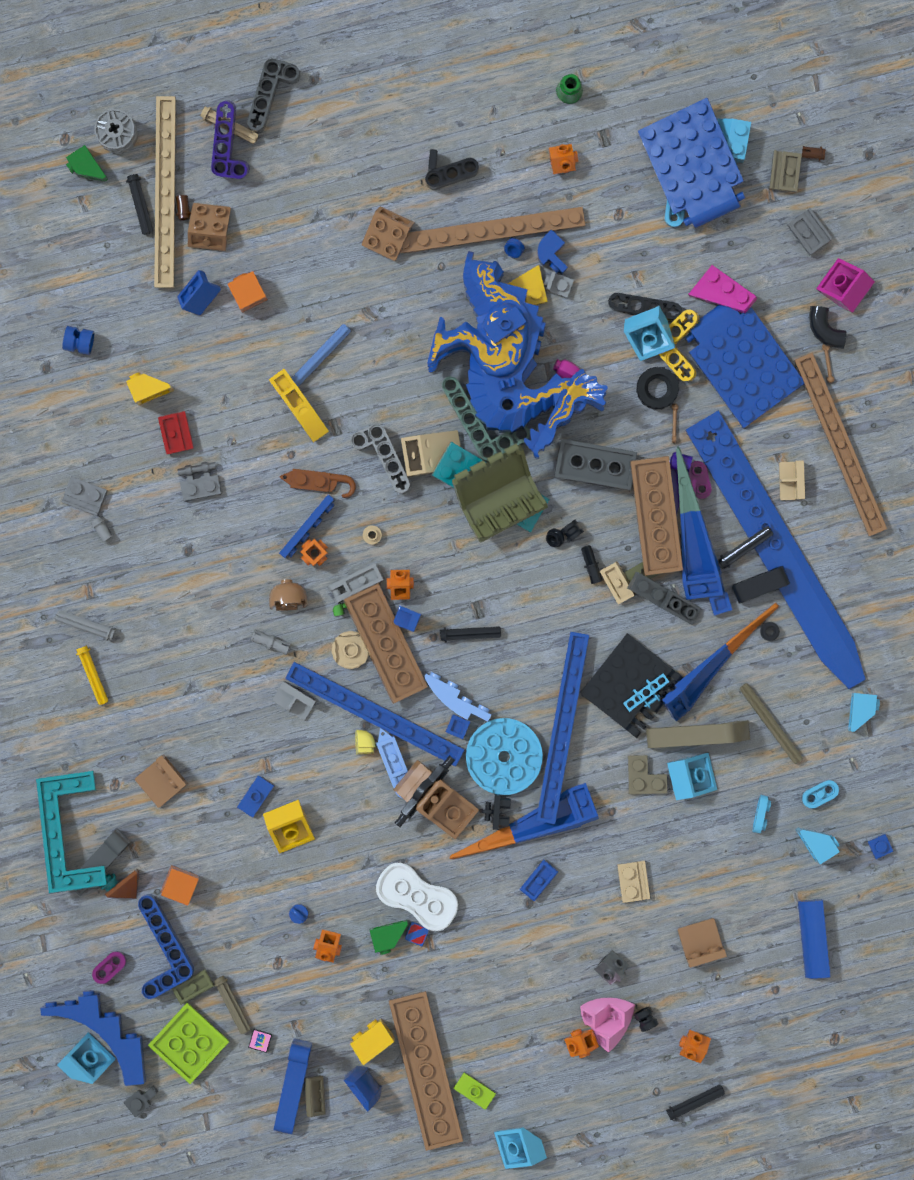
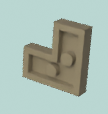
[628,755,667,794]

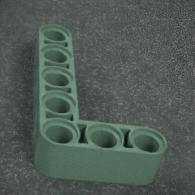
[442,376,530,462]

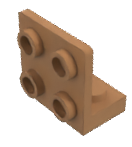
[188,203,231,251]
[362,206,415,261]
[135,754,188,808]
[677,918,727,968]

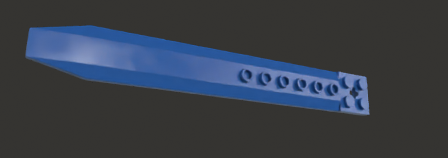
[685,410,866,689]

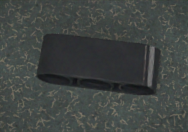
[425,158,479,190]
[732,566,790,603]

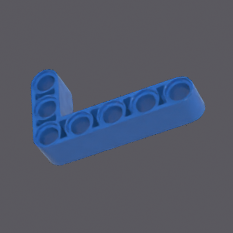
[138,894,194,999]
[273,1038,313,1134]

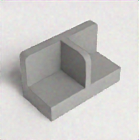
[273,681,316,720]

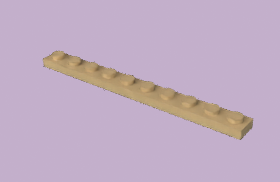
[154,96,176,288]

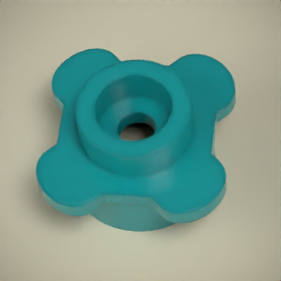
[101,873,118,892]

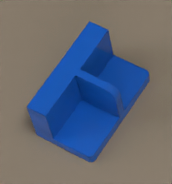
[177,270,221,315]
[394,605,421,632]

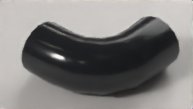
[809,306,846,349]

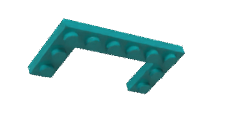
[36,771,107,894]

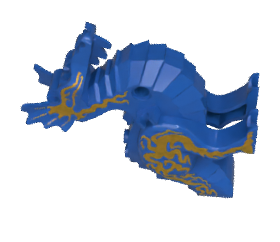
[427,251,608,459]

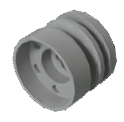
[94,109,138,154]

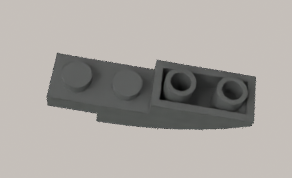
[627,572,702,625]

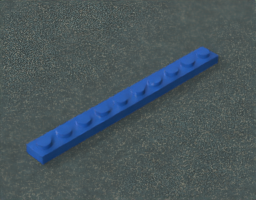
[536,631,589,824]
[285,662,465,767]

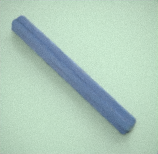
[291,324,351,387]

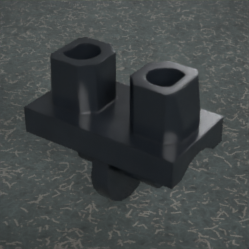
[479,794,511,830]

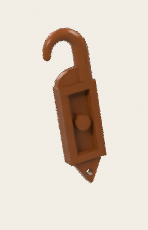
[279,469,356,498]

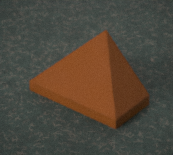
[105,869,139,899]

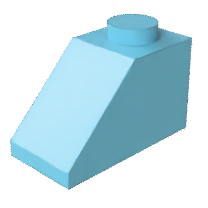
[848,693,880,732]

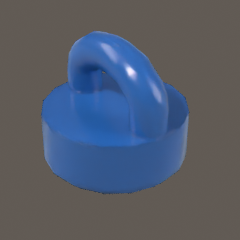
[504,238,525,258]
[289,904,308,924]

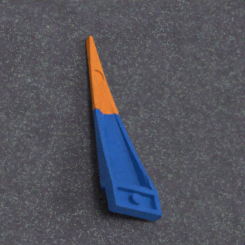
[662,603,779,721]
[450,783,599,859]

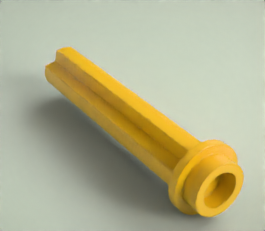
[76,645,108,705]

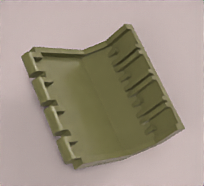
[452,444,548,543]

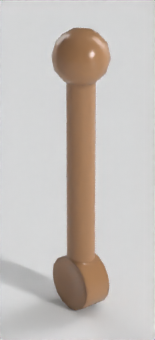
[822,345,834,383]
[671,403,679,443]

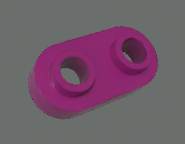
[688,461,712,499]
[92,951,126,984]

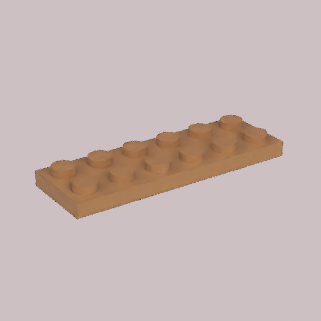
[630,456,683,576]
[343,583,428,704]

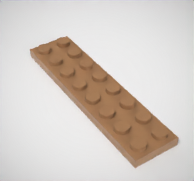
[389,991,463,1151]

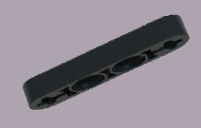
[608,293,682,320]

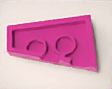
[688,265,757,313]

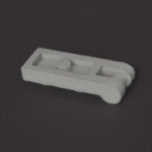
[327,563,383,604]

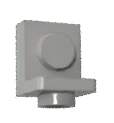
[544,271,574,298]

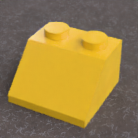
[126,372,174,405]
[263,800,315,854]
[350,1019,395,1065]

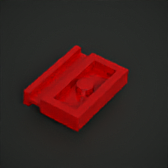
[158,411,194,455]

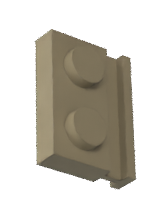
[769,150,802,193]

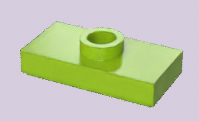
[453,1072,496,1110]

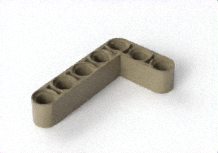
[646,720,750,748]

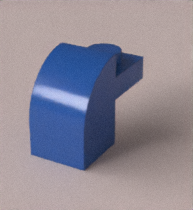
[537,229,568,275]

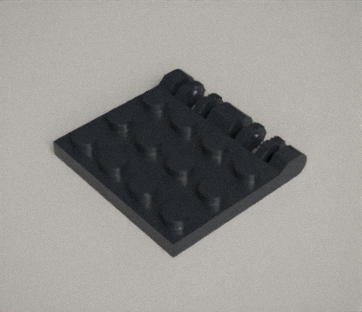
[580,633,684,738]

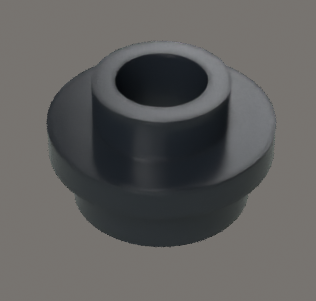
[546,528,564,547]
[760,622,780,641]

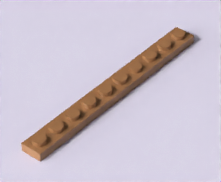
[399,207,585,254]
[794,352,887,537]

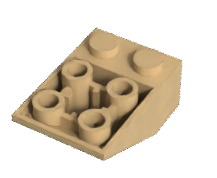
[401,430,461,477]

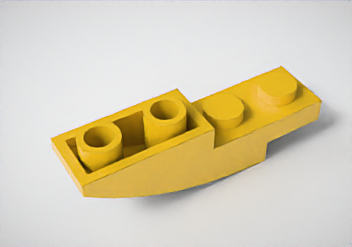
[269,369,329,443]

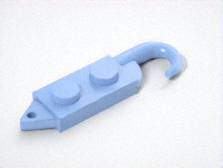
[376,728,408,799]

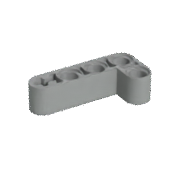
[351,424,410,494]

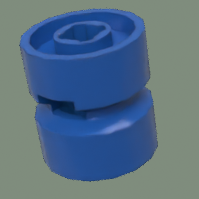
[62,326,95,355]

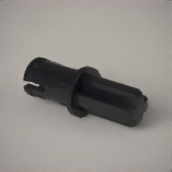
[581,545,603,584]

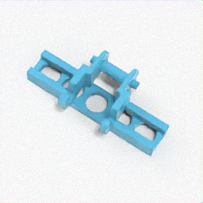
[623,674,669,712]

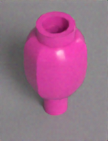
[553,359,580,378]

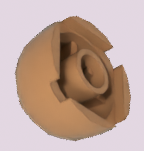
[269,579,308,611]

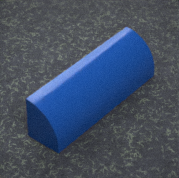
[798,899,830,978]

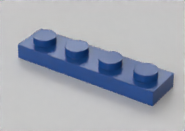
[279,495,335,559]

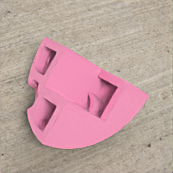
[580,998,635,1052]

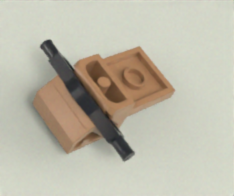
[393,755,479,839]

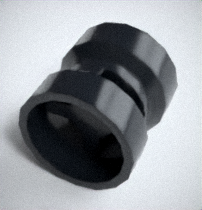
[633,1006,659,1032]

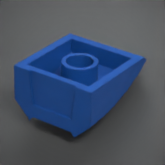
[344,1066,382,1112]

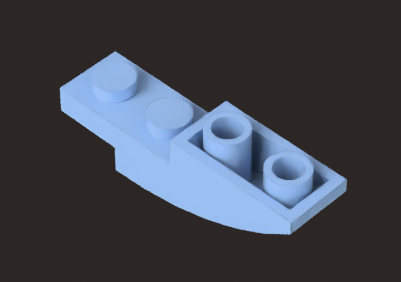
[425,672,491,721]

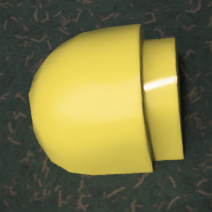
[355,730,376,755]

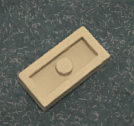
[600,561,636,604]

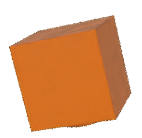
[227,271,268,313]
[160,865,199,906]

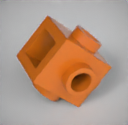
[549,144,578,174]
[300,539,328,566]
[387,570,414,600]
[313,929,342,963]
[564,1029,599,1058]
[679,1030,711,1064]

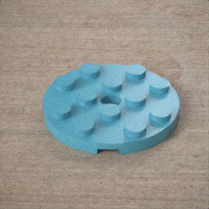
[466,718,543,795]

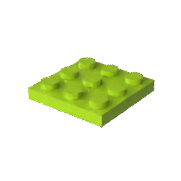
[148,1002,230,1084]

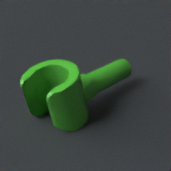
[333,603,347,616]

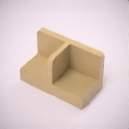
[779,460,805,500]

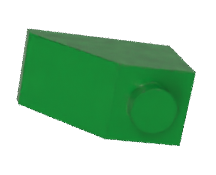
[66,145,108,182]
[370,919,408,955]

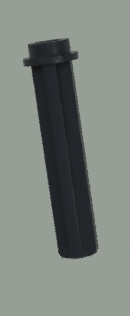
[126,174,153,235]
[718,526,774,569]
[440,626,501,643]
[666,1085,725,1121]

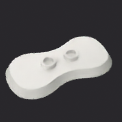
[376,863,458,931]

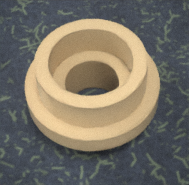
[363,525,382,545]

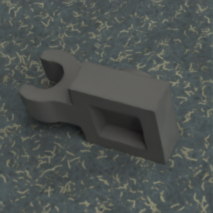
[123,1086,158,1117]

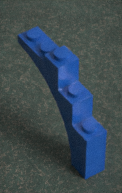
[40,990,146,1086]

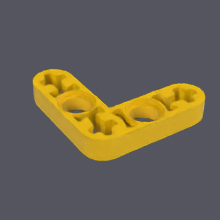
[658,310,699,382]

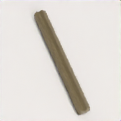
[739,683,803,764]

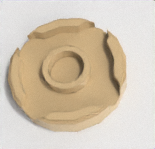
[331,631,369,669]

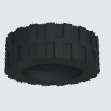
[636,366,679,410]

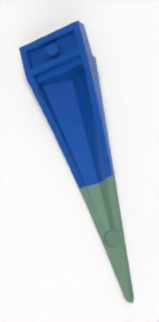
[676,446,725,600]

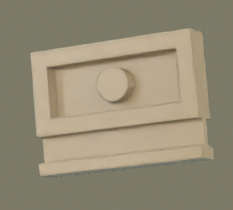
[617,860,650,903]

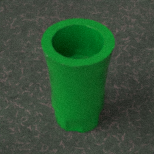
[556,74,583,104]

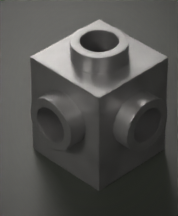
[594,950,629,985]

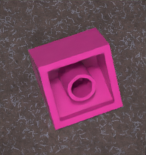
[816,258,875,313]

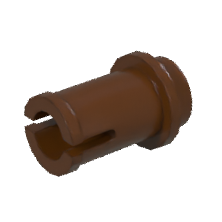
[801,146,826,162]
[176,195,191,220]

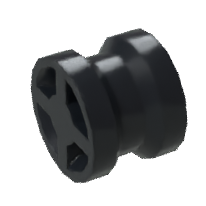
[560,519,584,542]

